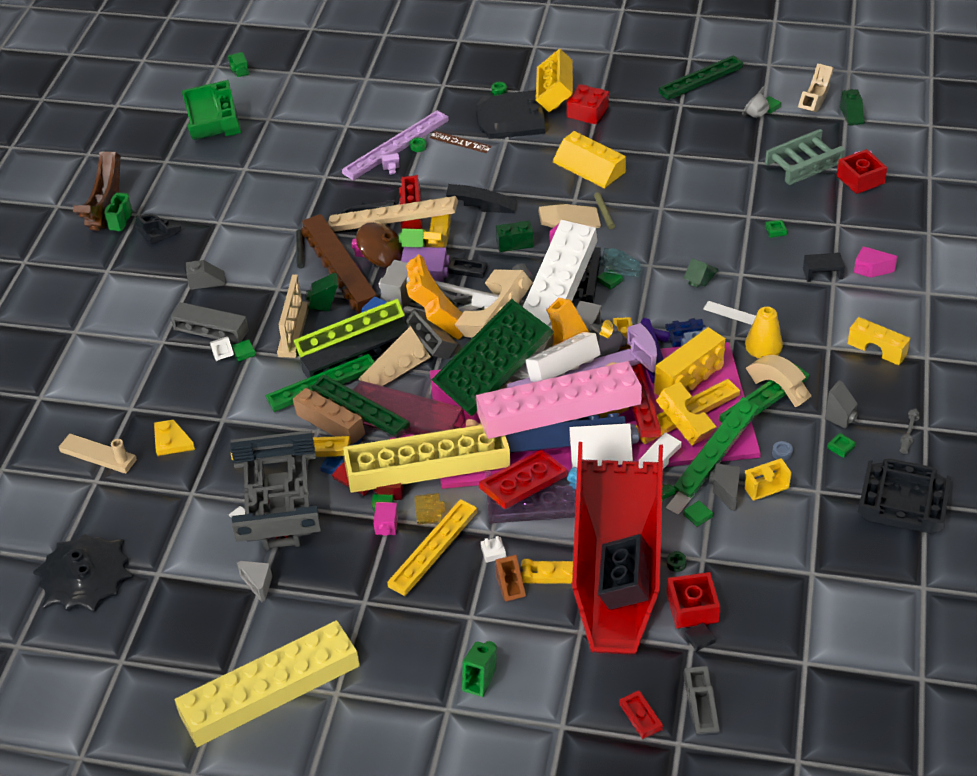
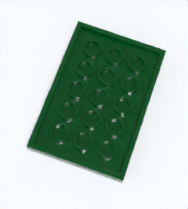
[431,298,554,417]

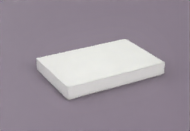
[569,424,633,468]

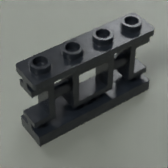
[574,247,601,304]

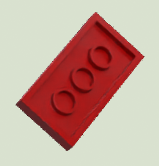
[479,449,568,509]

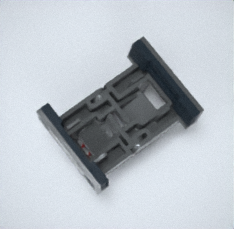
[230,430,321,551]

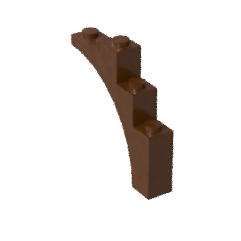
[73,152,121,231]

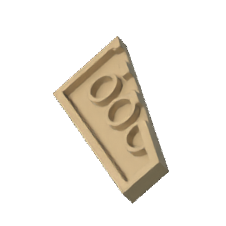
[359,326,431,394]

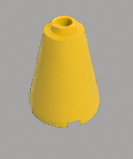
[745,307,783,358]

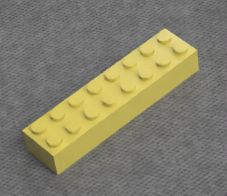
[343,425,510,493]
[174,620,359,747]

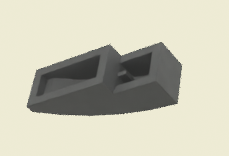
[683,666,719,734]

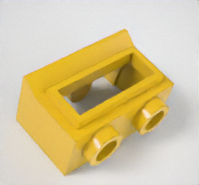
[745,458,791,501]

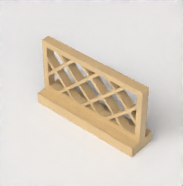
[277,274,309,358]

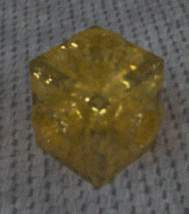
[414,493,445,525]

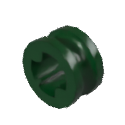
[667,551,686,572]

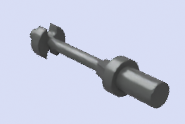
[900,408,920,454]

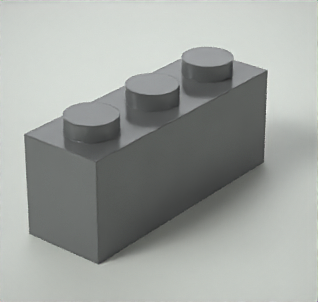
[405,309,458,359]

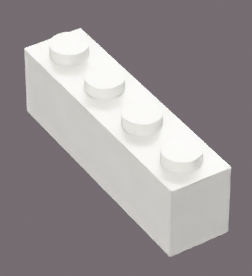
[526,332,601,382]

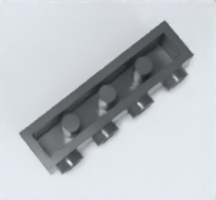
[170,302,249,344]

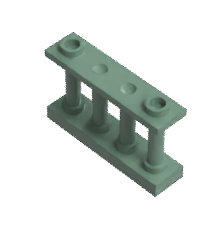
[765,129,845,185]

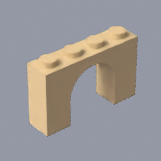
[455,270,533,337]

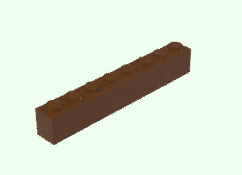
[301,214,377,314]

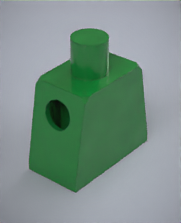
[462,641,497,697]

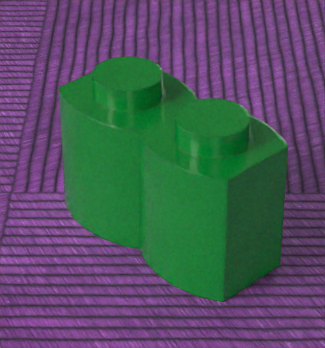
[105,193,133,231]

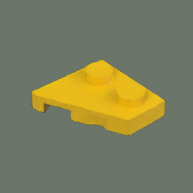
[154,420,195,456]

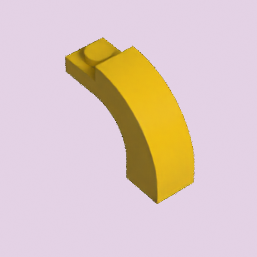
[423,214,452,248]

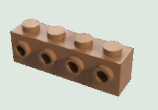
[293,388,365,445]

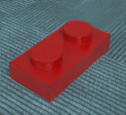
[619,691,663,739]

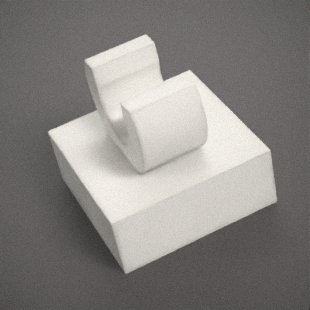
[210,337,234,361]
[480,536,506,563]

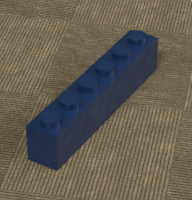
[505,413,626,453]

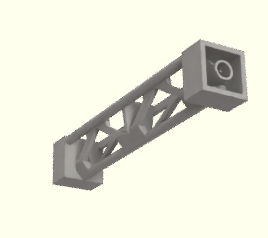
[379,260,601,329]

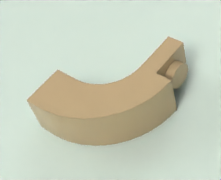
[798,63,834,112]
[746,355,811,407]

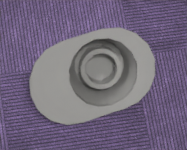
[743,86,769,118]

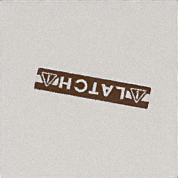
[429,131,492,153]

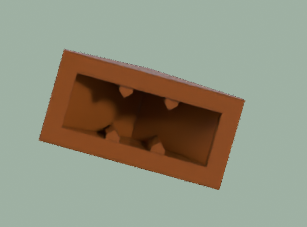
[495,554,526,602]

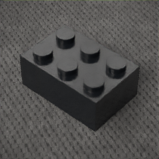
[598,534,652,610]

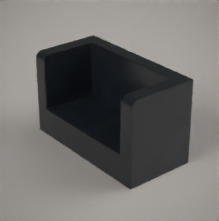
[803,252,845,282]

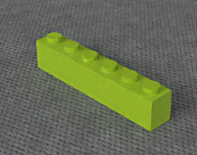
[293,298,405,358]

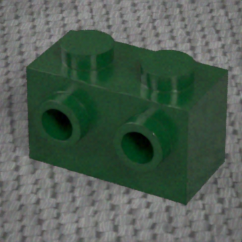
[496,220,534,253]

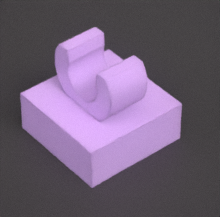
[382,153,400,175]

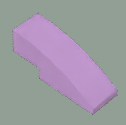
[627,323,657,372]

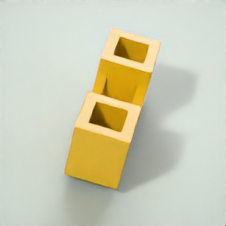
[847,317,911,365]
[656,382,716,446]

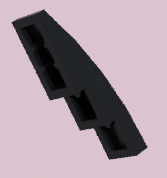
[446,184,517,213]

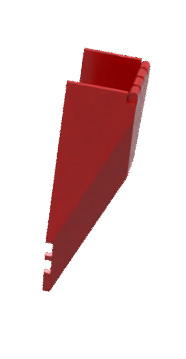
[572,442,663,655]

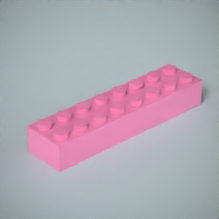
[476,361,642,439]

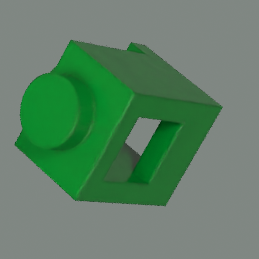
[228,52,249,77]

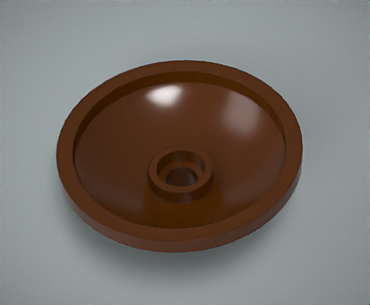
[356,222,404,268]

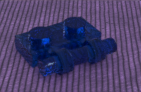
[665,318,706,347]

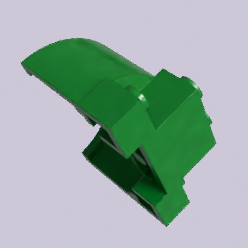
[182,80,241,140]

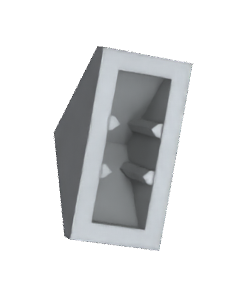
[237,561,272,602]

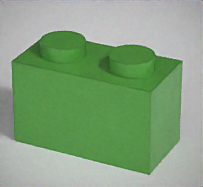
[399,229,428,247]

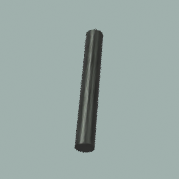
[296,229,304,269]

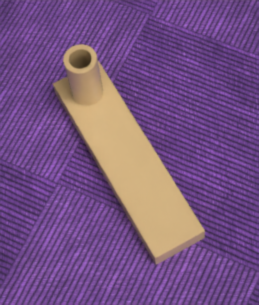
[59,434,137,474]

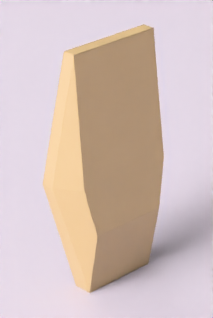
[538,204,601,228]

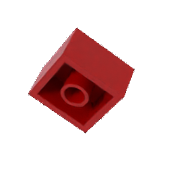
[567,84,609,125]
[837,149,887,194]
[666,572,720,629]

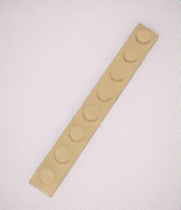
[328,196,458,232]

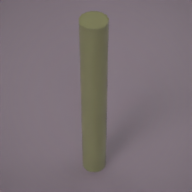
[594,192,615,229]

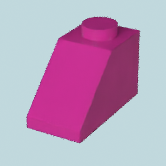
[854,246,898,278]

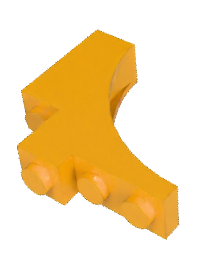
[406,254,464,340]
[546,298,590,346]

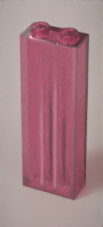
[353,381,466,436]

